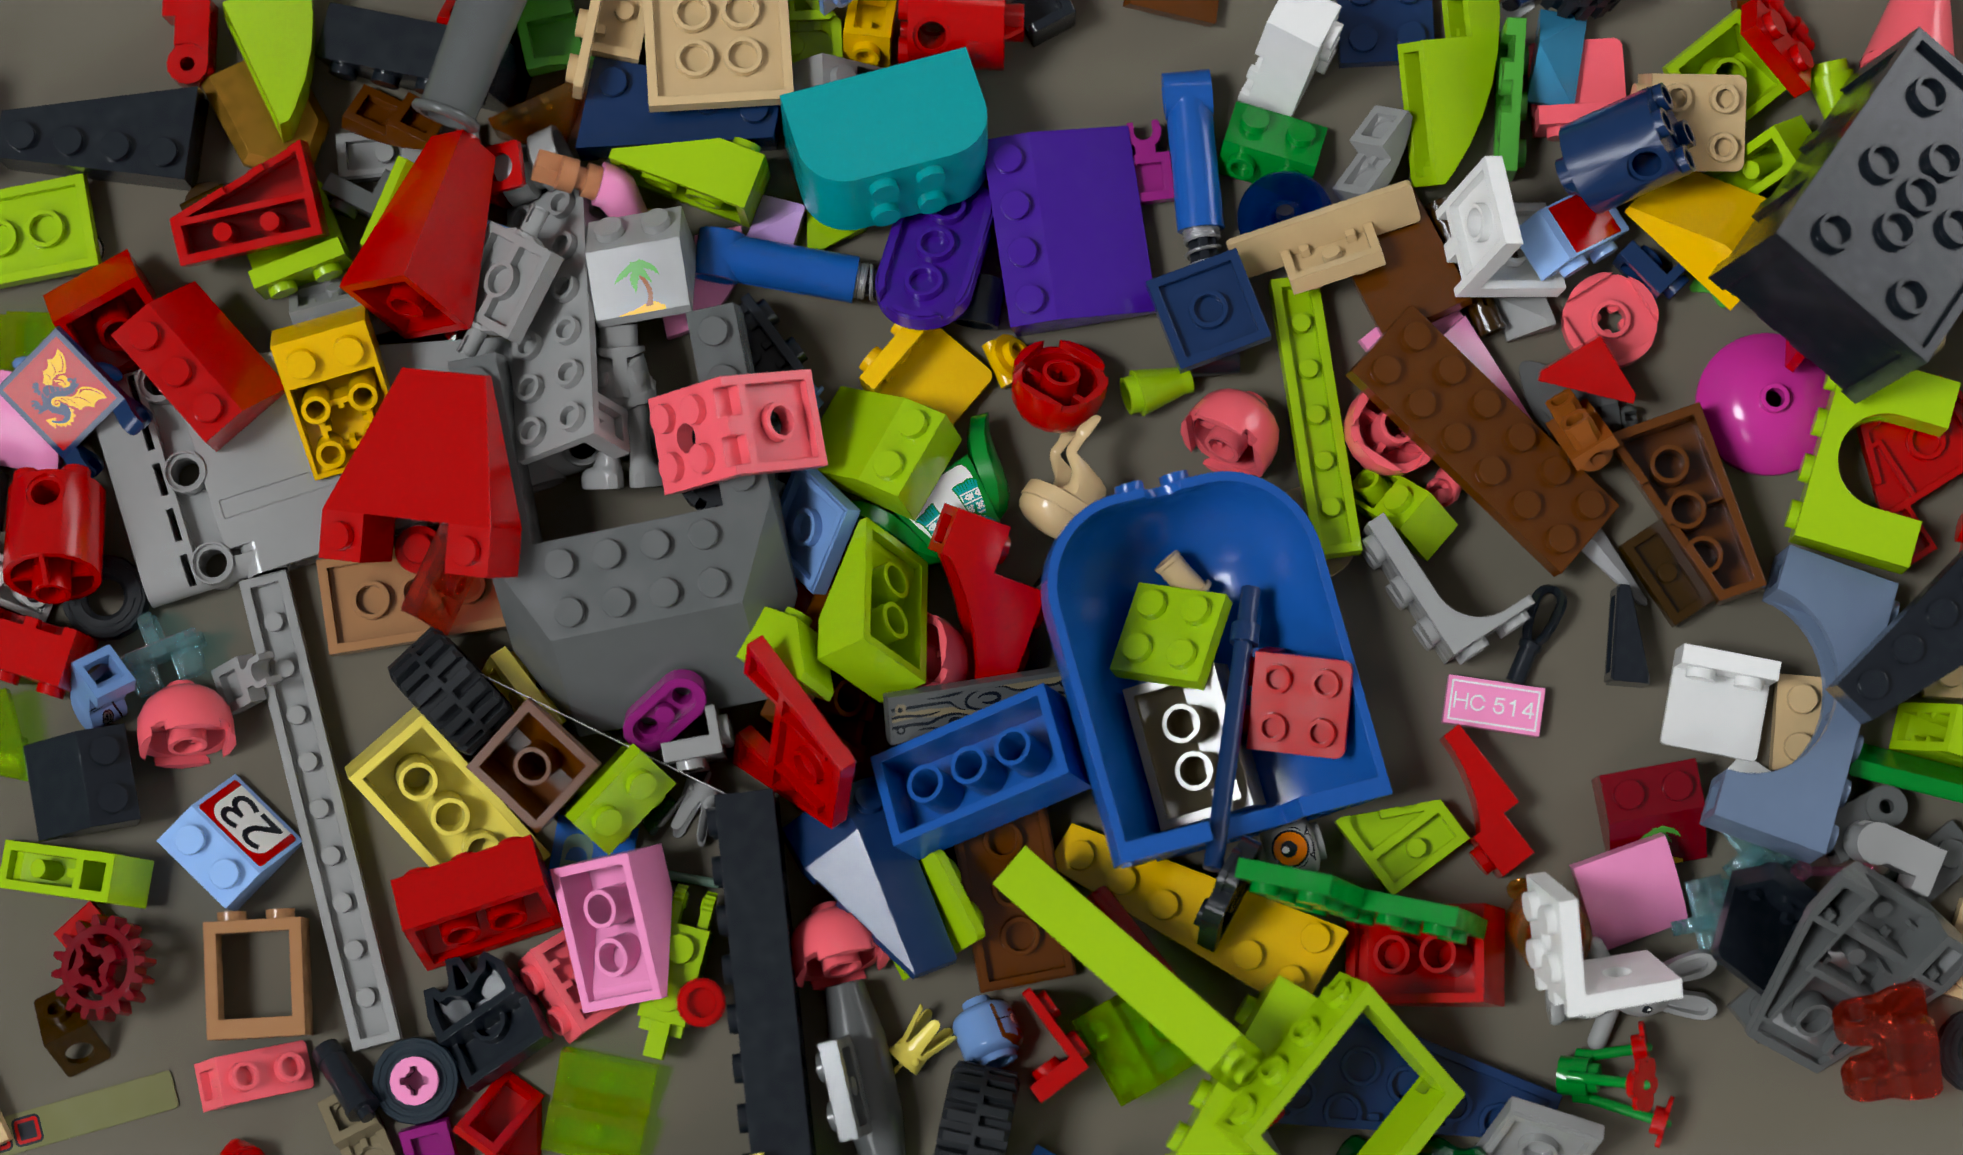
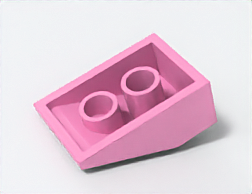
[550,843,673,1013]

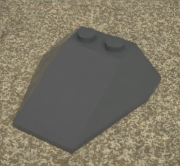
[1745,861,1963,1074]

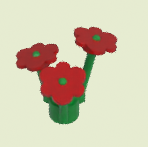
[1556,1021,1675,1148]

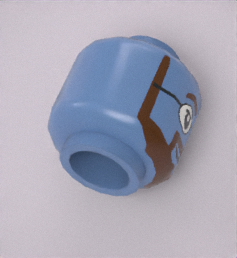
[952,995,1023,1068]

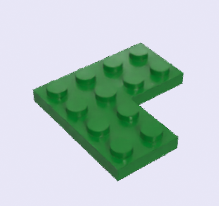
[1235,857,1488,945]

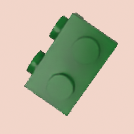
[1218,101,1328,198]

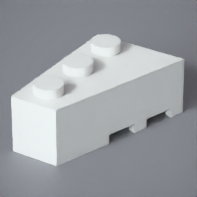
[1237,0,1344,117]

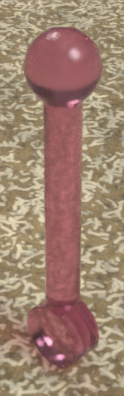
[1791,860,1874,882]

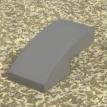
[1332,105,1413,201]

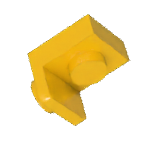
[843,0,897,68]

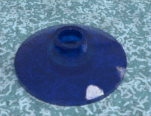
[1237,171,1332,235]

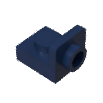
[1612,240,1690,301]

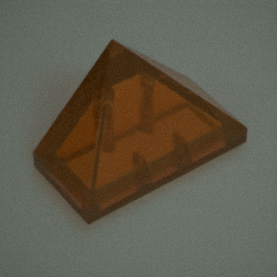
[488,82,584,145]

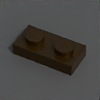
[1618,519,1715,628]

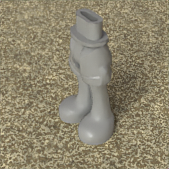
[581,324,663,490]

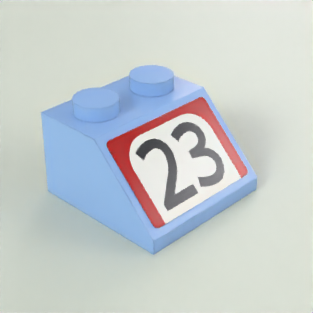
[157,774,302,911]

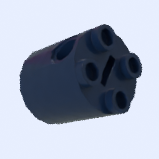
[1555,83,1696,214]

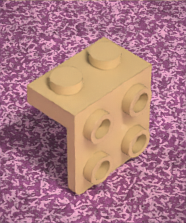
[1631,73,1747,172]

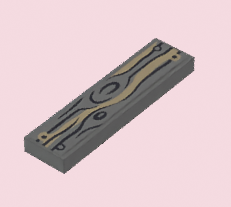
[883,666,1066,745]

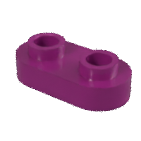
[623,669,707,752]

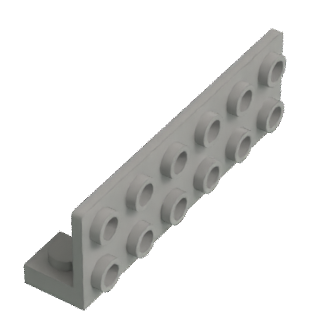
[507,189,630,465]

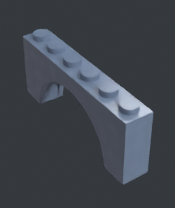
[1699,545,1900,864]

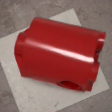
[898,0,1024,71]
[3,464,106,604]

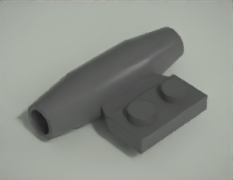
[815,979,906,1155]

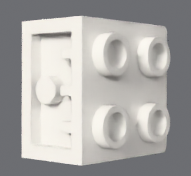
[1660,643,1781,762]

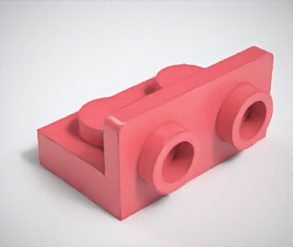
[518,930,628,1044]

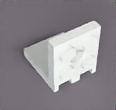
[1435,156,1566,297]
[1522,872,1683,1018]

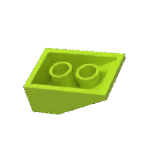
[609,137,771,228]
[816,386,962,521]
[817,517,928,703]

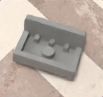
[661,704,735,776]

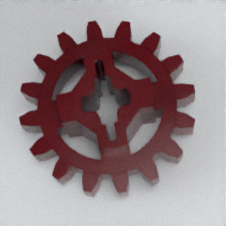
[51,914,157,1022]

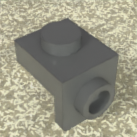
[321,169,391,220]

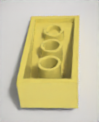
[344,706,551,867]

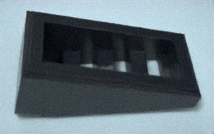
[1604,584,1650,688]

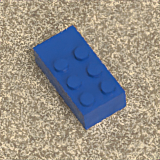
[870,683,1091,860]

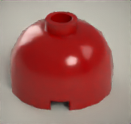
[1012,340,1108,434]

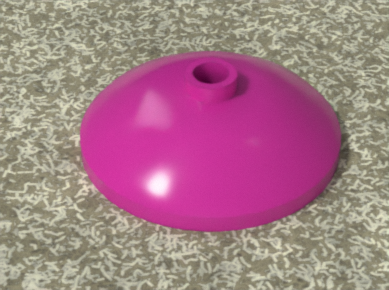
[1695,333,1831,476]

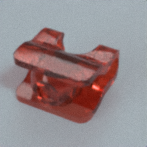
[1831,981,1944,1102]

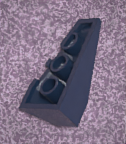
[780,775,957,979]

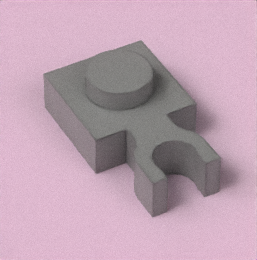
[211,651,283,715]

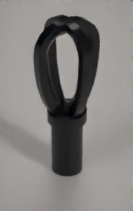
[1506,584,1567,685]

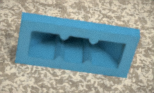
[1527,9,1587,106]

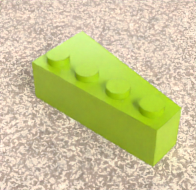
[1165,975,1318,1155]

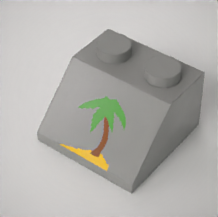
[585,206,696,328]

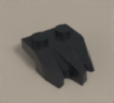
[423,951,554,1093]

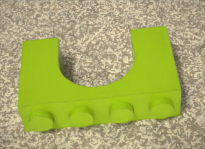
[1784,370,1961,575]

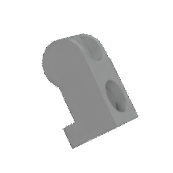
[1843,820,1948,897]

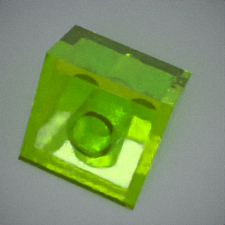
[1072,995,1196,1107]

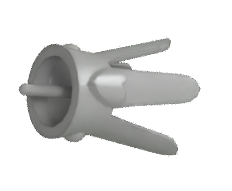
[657,772,722,847]

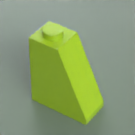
[1889,702,1963,768]

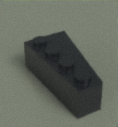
[314,2,532,118]
[1825,550,1963,724]

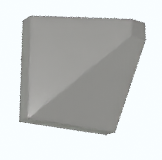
[1493,297,1556,342]

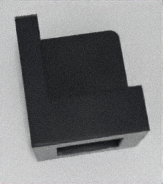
[1011,0,1076,48]

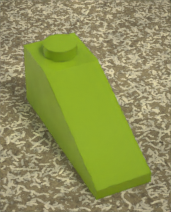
[0,840,154,909]

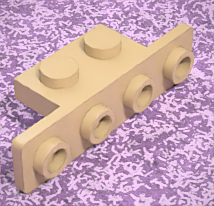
[565,0,645,100]
[1226,180,1421,295]

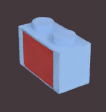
[1519,194,1630,281]

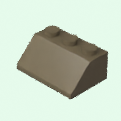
[1122,663,1266,831]

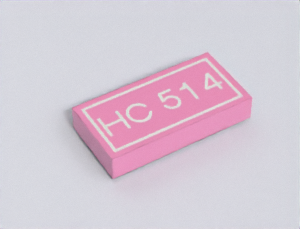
[1441,674,1545,738]

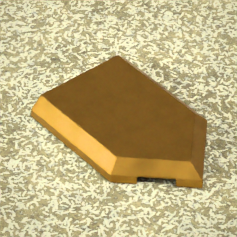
[201,60,330,168]

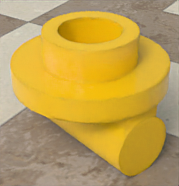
[982,334,1027,390]

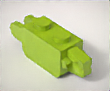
[637,883,718,1061]

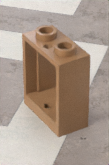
[203,908,314,1041]

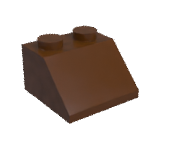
[466,696,602,834]

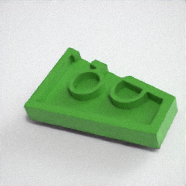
[1493,17,1529,182]

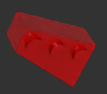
[169,139,330,267]

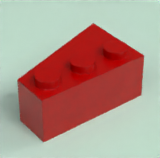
[0,608,99,700]

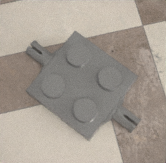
[456,203,564,357]

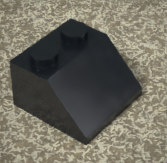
[23,723,141,842]

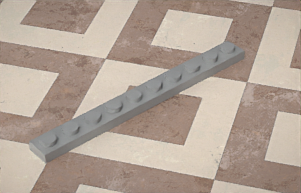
[238,569,403,1052]

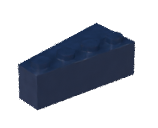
[575,56,782,161]

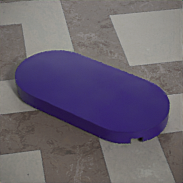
[875,182,994,330]

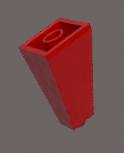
[339,129,496,339]

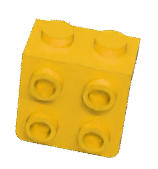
[859,324,992,426]

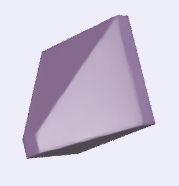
[747,195,807,245]

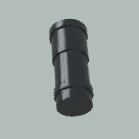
[312,1039,380,1123]

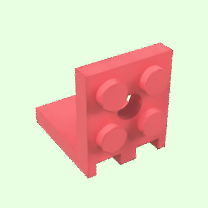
[648,369,828,495]

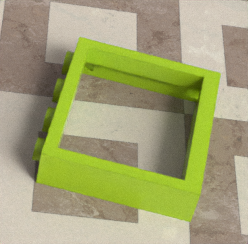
[1215,972,1465,1155]

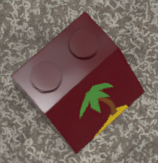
[1591,758,1707,864]

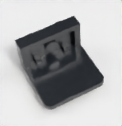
[1711,862,1819,996]

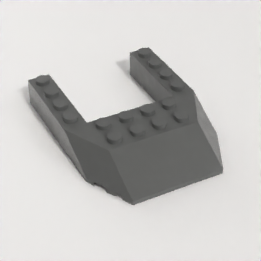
[448,302,798,737]

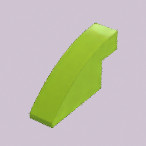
[222,0,316,143]
[1397,0,1500,188]

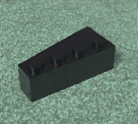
[0,86,209,191]

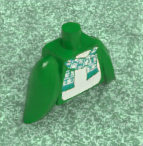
[851,412,1010,566]

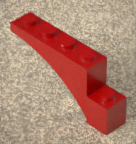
[928,503,1044,680]

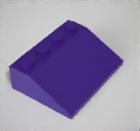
[985,126,1156,337]

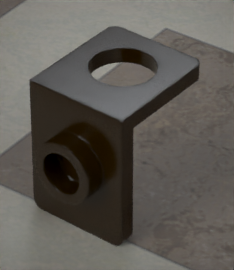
[34,988,111,1077]

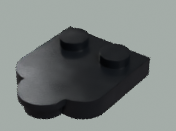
[1194,835,1263,953]

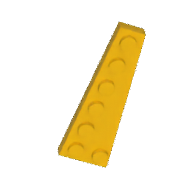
[1055,823,1349,995]

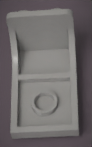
[1360,513,1535,665]

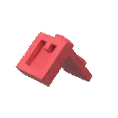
[194,1040,314,1113]

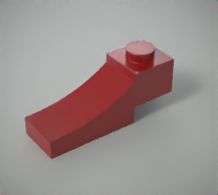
[1439,724,1534,879]

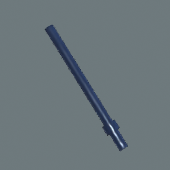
[1203,585,1261,872]

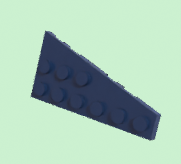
[1277,994,1562,1137]

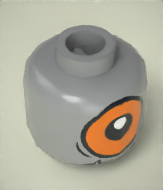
[1259,818,1327,873]

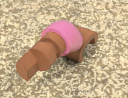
[530,149,652,217]

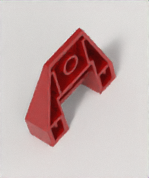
[318,367,522,578]

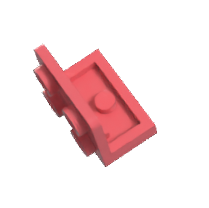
[1528,38,1626,142]

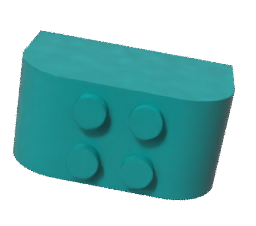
[780,47,988,230]

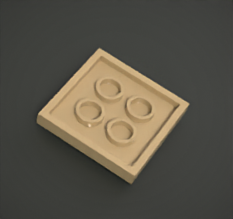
[643,0,794,113]

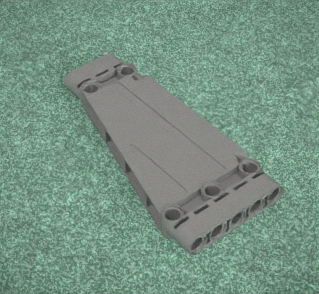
[96,323,656,608]

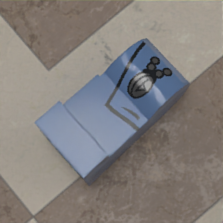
[70,644,136,729]

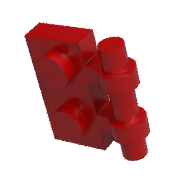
[1740,0,1816,98]

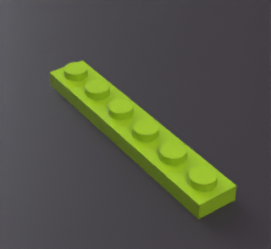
[1268,277,1363,559]

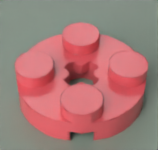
[1560,272,1659,368]

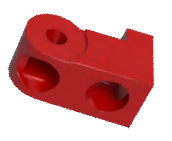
[162,0,219,90]

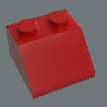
[43,249,158,374]

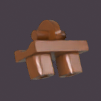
[1545,388,1620,471]

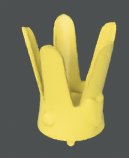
[889,1003,957,1076]

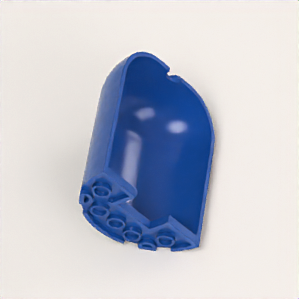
[1041,470,1393,869]

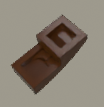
[341,84,445,150]

